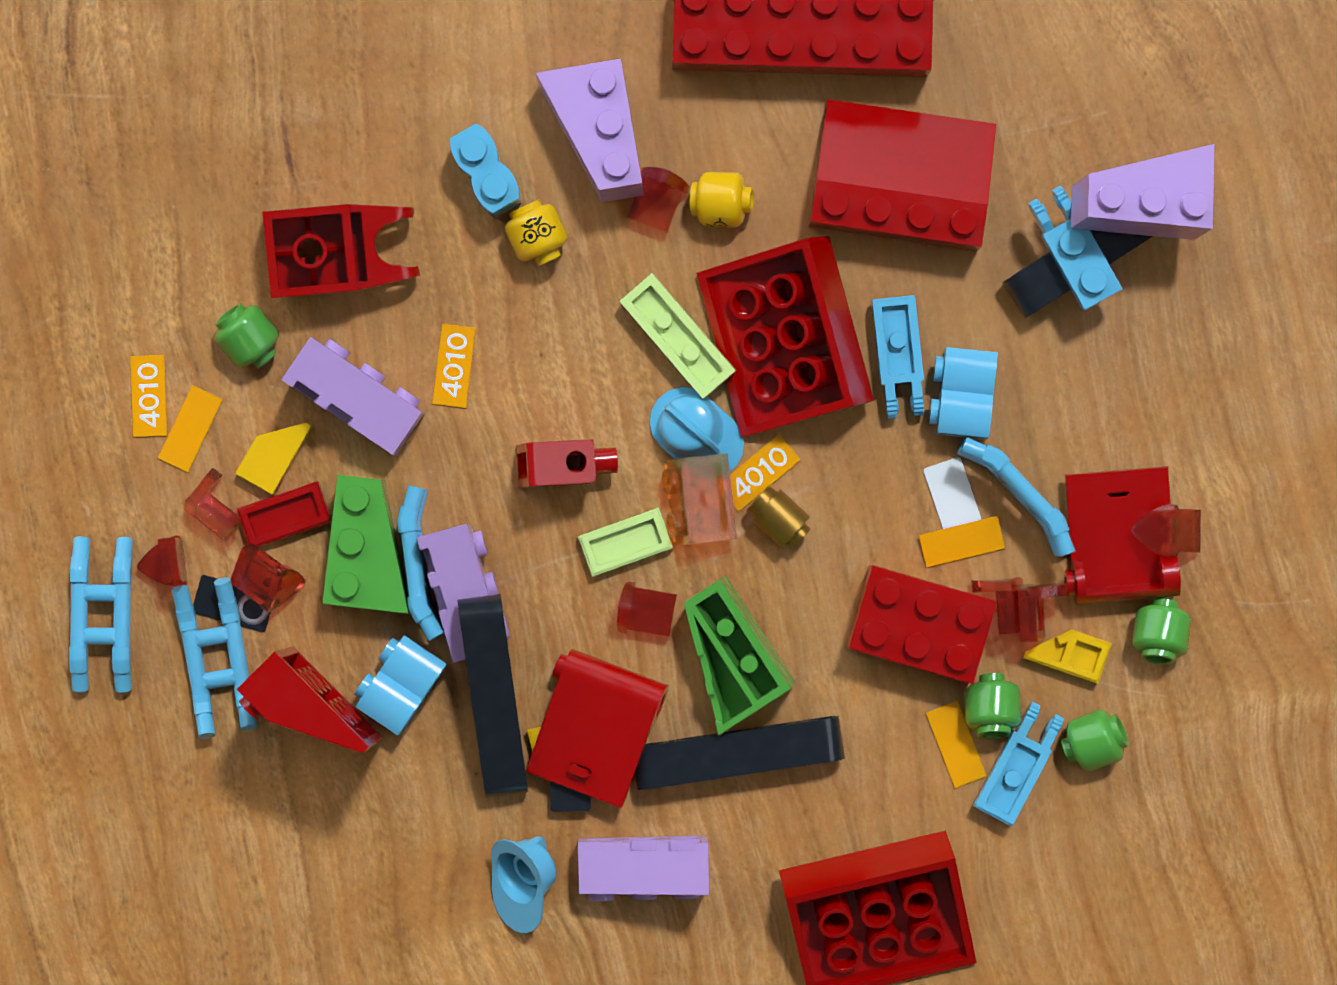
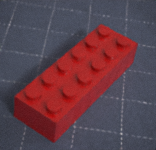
[672,0,933,77]

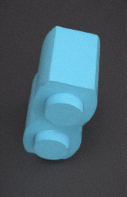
[450,123,521,218]
[929,347,998,440]
[354,635,448,736]

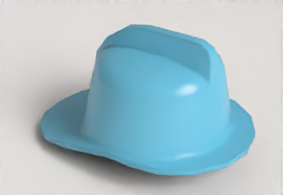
[650,387,744,478]
[491,836,556,934]

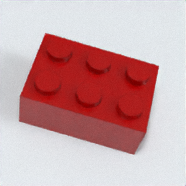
[846,565,997,684]

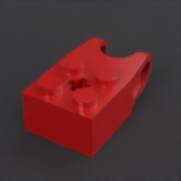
[262,204,420,298]

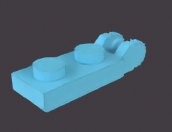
[1028,186,1123,311]
[871,295,924,419]
[973,701,1064,827]

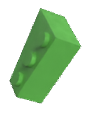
[322,475,410,614]
[684,575,796,735]

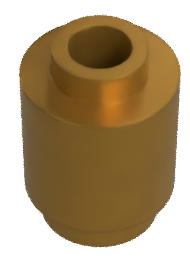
[747,485,811,548]

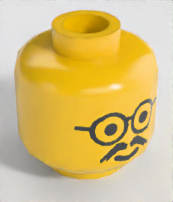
[690,171,754,228]
[505,199,568,266]

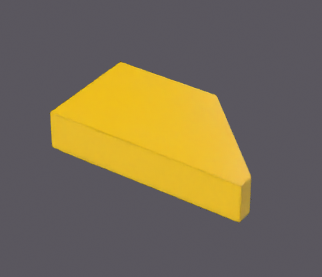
[235,423,313,495]
[1022,629,1112,684]

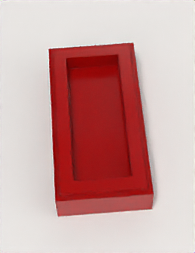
[237,481,332,549]

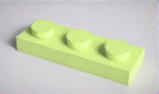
[620,273,737,399]

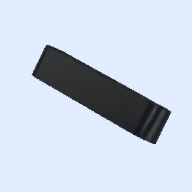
[1002,230,1153,318]
[457,594,528,798]
[635,716,845,790]

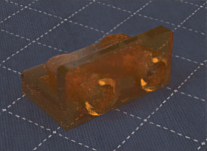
[662,453,737,546]

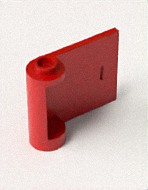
[1064,466,1181,605]
[526,649,669,808]

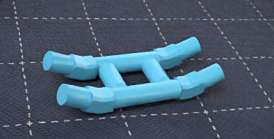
[956,437,1075,557]
[397,485,445,641]
[69,536,133,693]
[171,577,258,739]

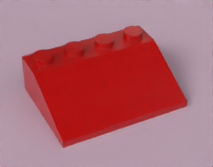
[809,99,996,251]
[696,236,874,438]
[236,646,383,753]
[779,830,977,985]

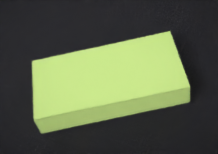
[578,508,673,577]

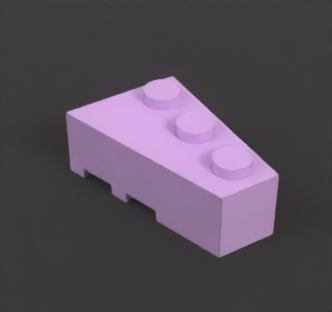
[536,59,644,203]
[1071,144,1215,240]
[281,337,425,456]
[416,524,511,663]
[578,835,709,901]

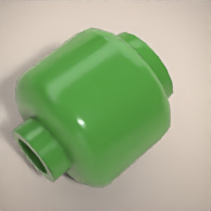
[215,303,279,368]
[1133,598,1191,665]
[965,673,1022,739]
[1061,709,1129,772]

